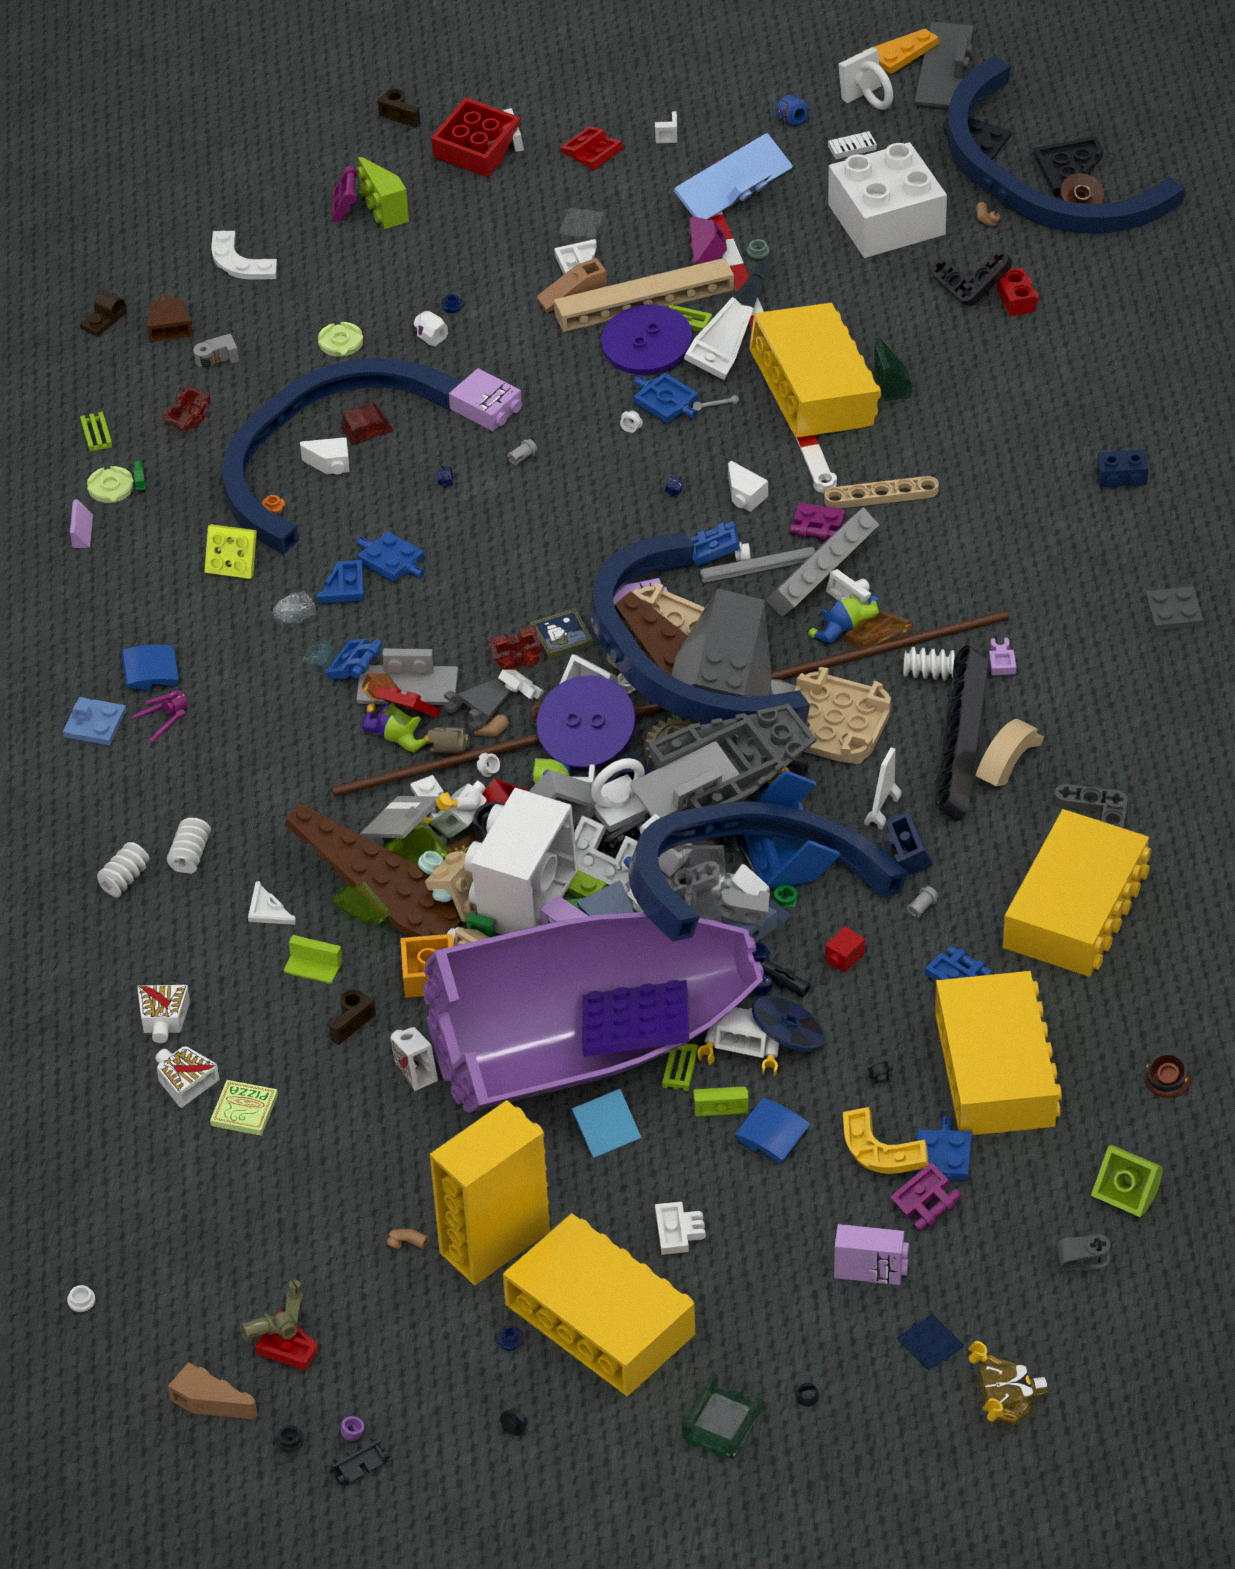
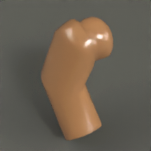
[976,202,1000,227]

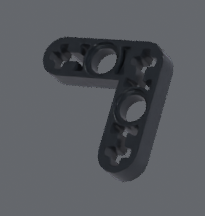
[931,250,1012,306]

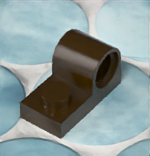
[378,88,420,128]
[80,290,127,337]
[329,989,376,1045]

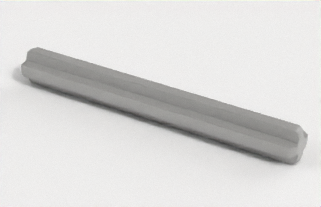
[700,547,815,583]

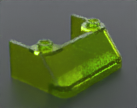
[331,821,451,925]

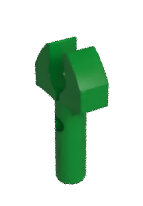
[133,461,146,492]

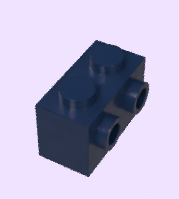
[1097,449,1148,488]
[886,811,933,875]

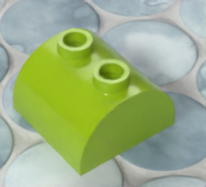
[1091,1145,1163,1217]

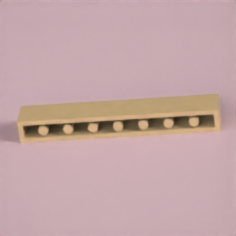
[554,258,734,332]

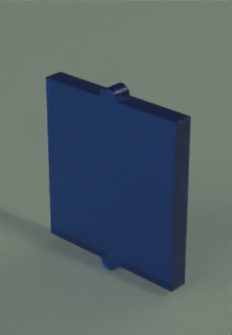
[897,1314,964,1370]

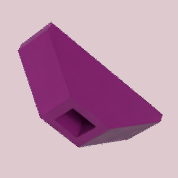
[689,216,727,265]

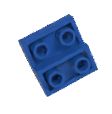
[121,644,179,690]
[733,1098,810,1165]

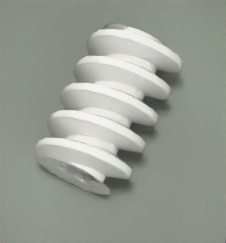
[903,647,955,681]
[167,818,211,874]
[97,842,150,898]

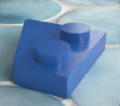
[317,560,364,604]

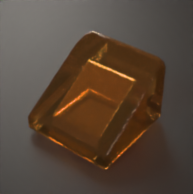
[361,673,399,702]

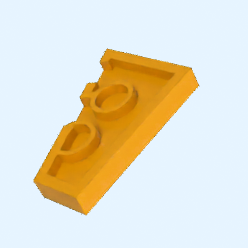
[863,29,940,74]

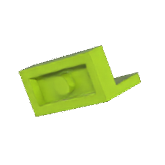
[284,935,343,984]
[693,1087,748,1116]

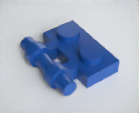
[690,520,740,567]
[325,638,382,680]
[925,945,994,981]

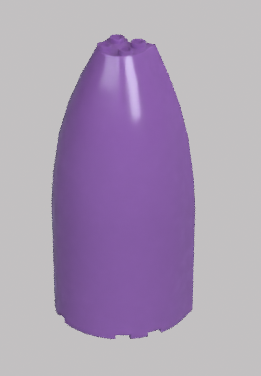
[423,912,763,1112]

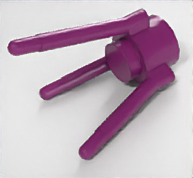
[131,690,188,743]

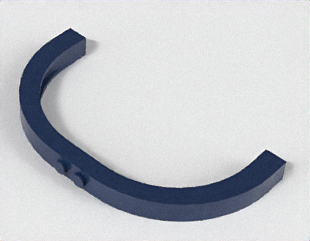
[947,56,1185,234]
[223,358,461,554]
[590,532,810,725]
[628,802,908,942]

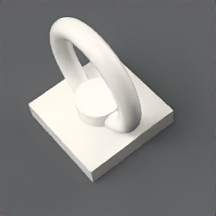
[839,47,893,110]
[591,758,648,833]

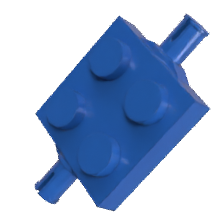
[633,373,699,424]
[357,532,425,582]
[913,1116,973,1192]

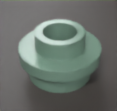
[747,239,769,259]

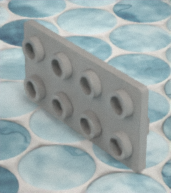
[357,648,458,705]
[630,741,739,818]

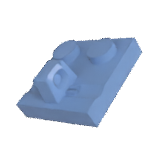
[63,697,126,745]

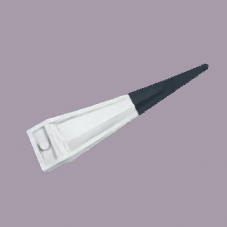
[684,251,773,380]

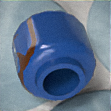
[776,95,808,126]

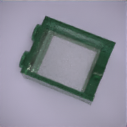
[682,1373,764,1459]

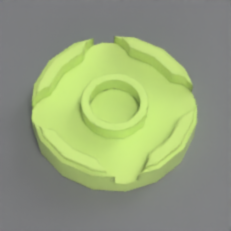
[318,322,363,357]
[87,466,134,503]

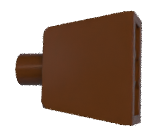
[147,295,192,342]

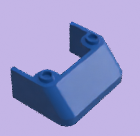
[744,770,840,889]

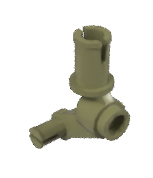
[240,1280,303,1341]

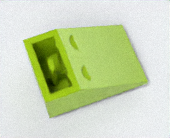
[356,157,409,229]

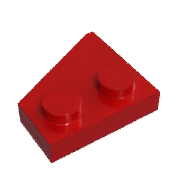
[374,685,440,718]
[255,1310,318,1371]

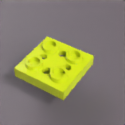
[205,524,257,579]

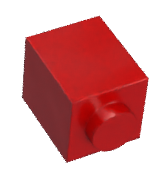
[825,927,865,973]

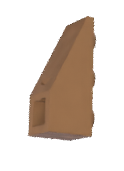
[537,258,607,313]
[168,1362,258,1419]

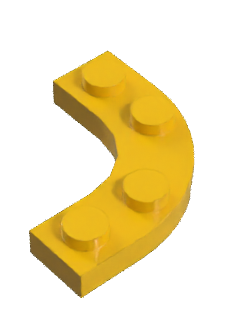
[843,1107,929,1174]

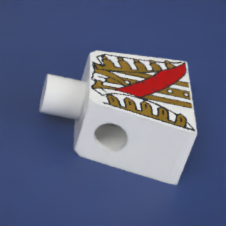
[138,985,190,1043]
[390,1027,438,1091]
[156,1047,219,1108]

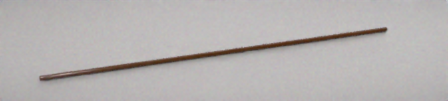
[331,610,1008,797]

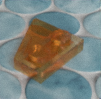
[845,610,913,648]

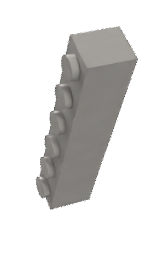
[765,507,879,616]

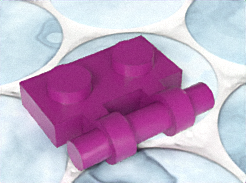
[790,503,845,541]
[890,1162,962,1231]

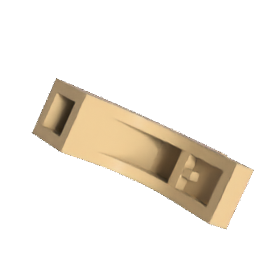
[975,719,1044,786]

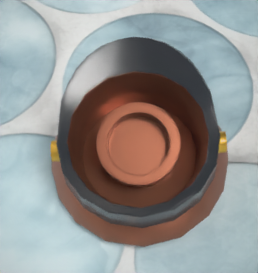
[1145,1047,1192,1098]

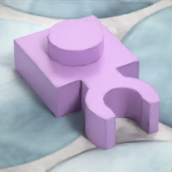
[989,638,1016,675]

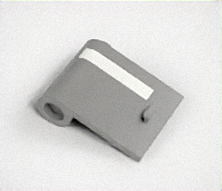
[360,796,440,846]

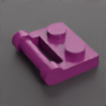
[331,166,358,222]

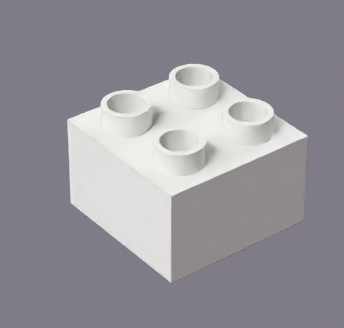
[828,142,947,258]
[464,788,578,935]

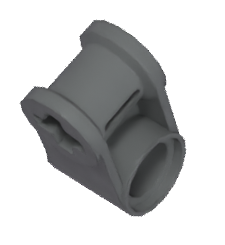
[1056,1234,1110,1273]

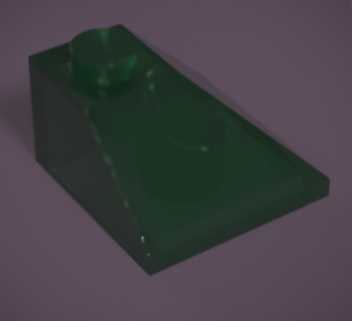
[874,338,915,401]

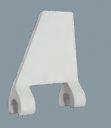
[864,748,901,830]

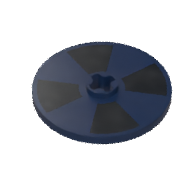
[752,996,825,1052]

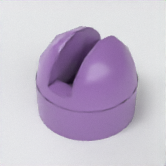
[341,1416,364,1442]

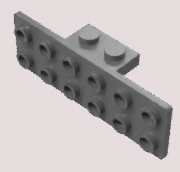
[914,22,973,108]

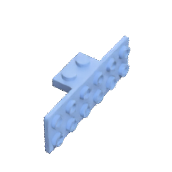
[674,133,793,219]

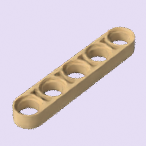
[824,476,939,509]

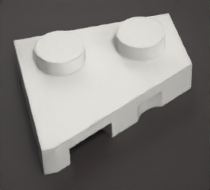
[554,239,597,274]

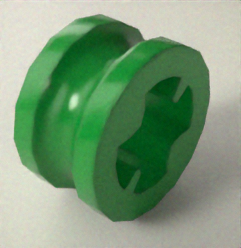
[774,885,797,909]

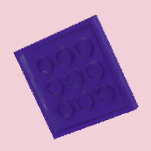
[582,980,690,1057]

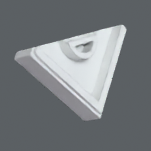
[248,881,296,925]

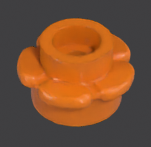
[262,495,285,515]

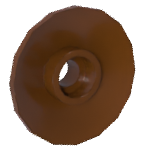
[1061,173,1104,204]

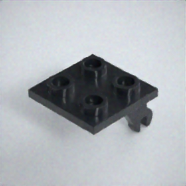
[591,813,651,852]

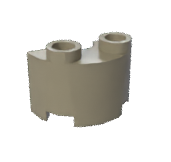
[428,727,470,754]

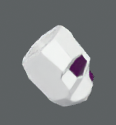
[414,311,448,346]

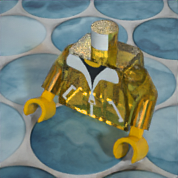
[968,1341,1047,1425]

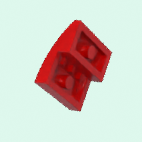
[560,126,624,170]

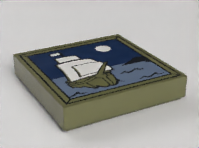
[530,609,593,659]

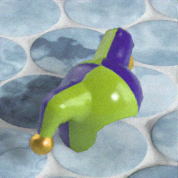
[362,702,432,753]

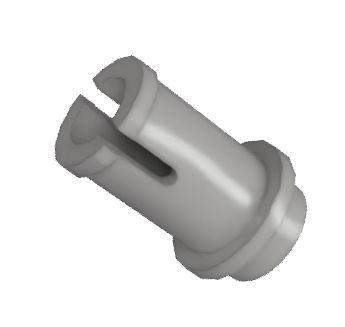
[507,439,537,466]
[907,886,938,918]

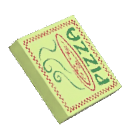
[210,1080,278,1136]

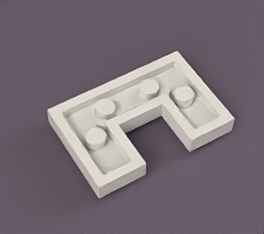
[574,816,638,893]

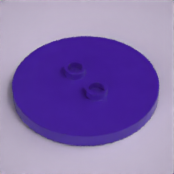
[601,305,693,375]
[537,675,636,770]

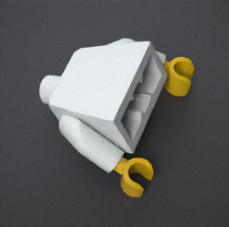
[416,780,486,838]
[697,1007,779,1077]

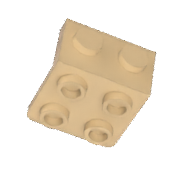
[425,852,477,922]

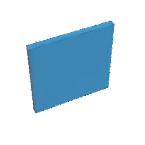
[571,1089,641,1158]

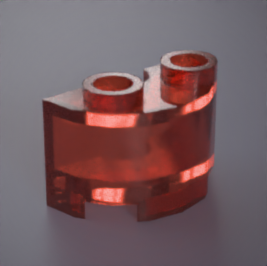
[161,384,211,431]
[341,403,394,445]
[489,625,541,670]

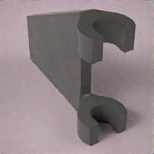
[443,679,511,731]

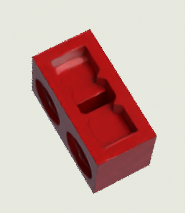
[996,267,1039,317]

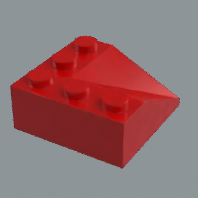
[431,97,521,177]

